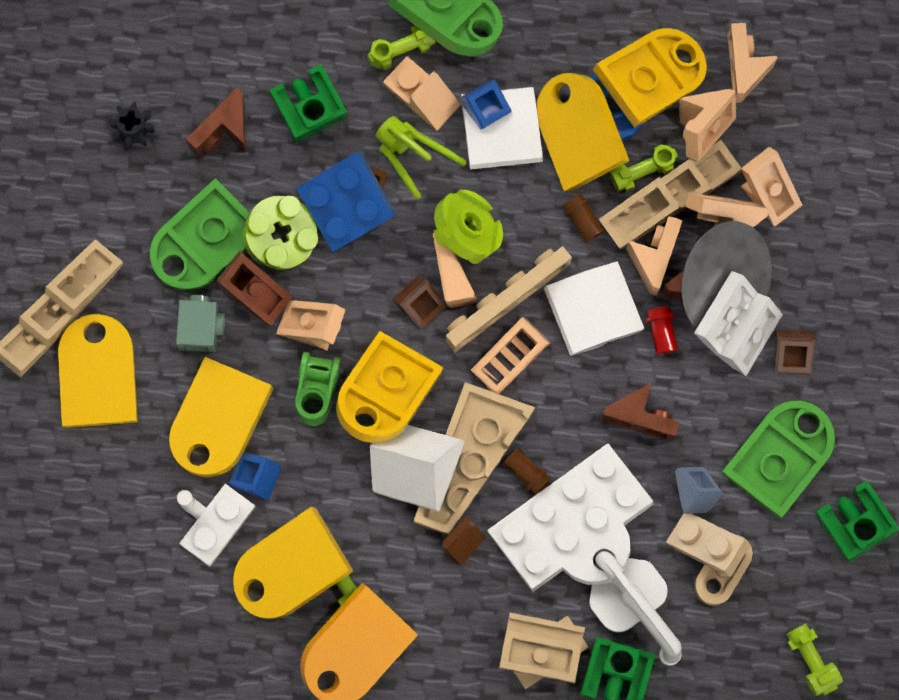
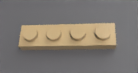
[445,246,572,353]

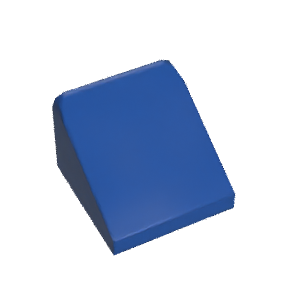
[458,79,512,129]
[228,452,282,501]

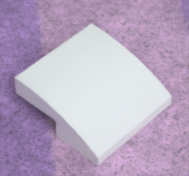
[461,87,543,170]
[544,261,644,356]
[694,271,783,376]

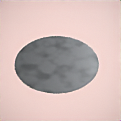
[682,221,772,329]

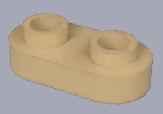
[694,535,753,606]

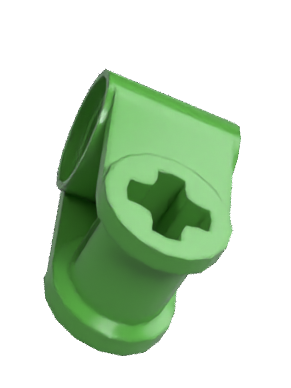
[296,352,341,426]

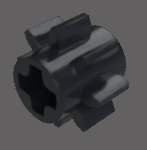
[108,102,155,150]

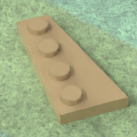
[414,382,535,536]

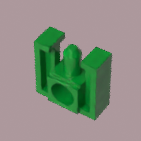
[269,64,348,144]
[815,481,899,564]
[579,637,655,700]

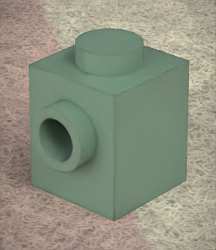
[176,295,225,352]

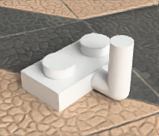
[177,484,255,567]

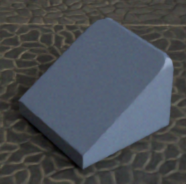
[675,467,723,514]

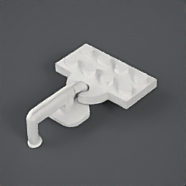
[487,444,681,665]

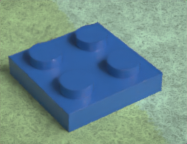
[296,151,397,252]

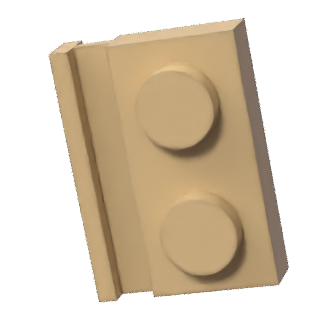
[499,613,585,683]

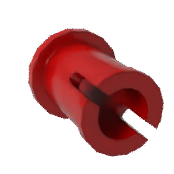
[645,307,679,355]

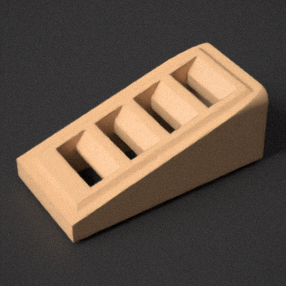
[433,230,477,308]
[471,317,550,394]

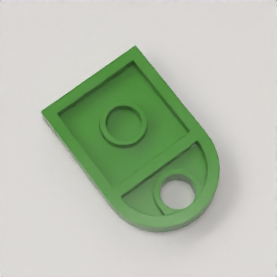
[387,0,503,56]
[150,178,249,291]
[721,401,835,520]

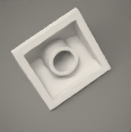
[370,425,465,512]

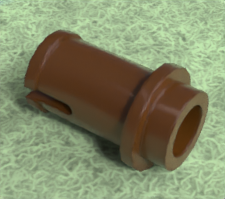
[563,194,605,243]
[503,448,551,495]

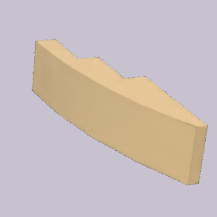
[599,140,742,250]
[0,239,123,377]

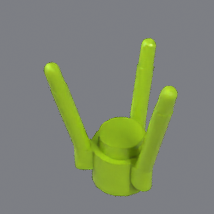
[376,116,467,199]

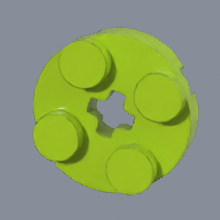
[434,190,503,264]
[242,196,318,270]

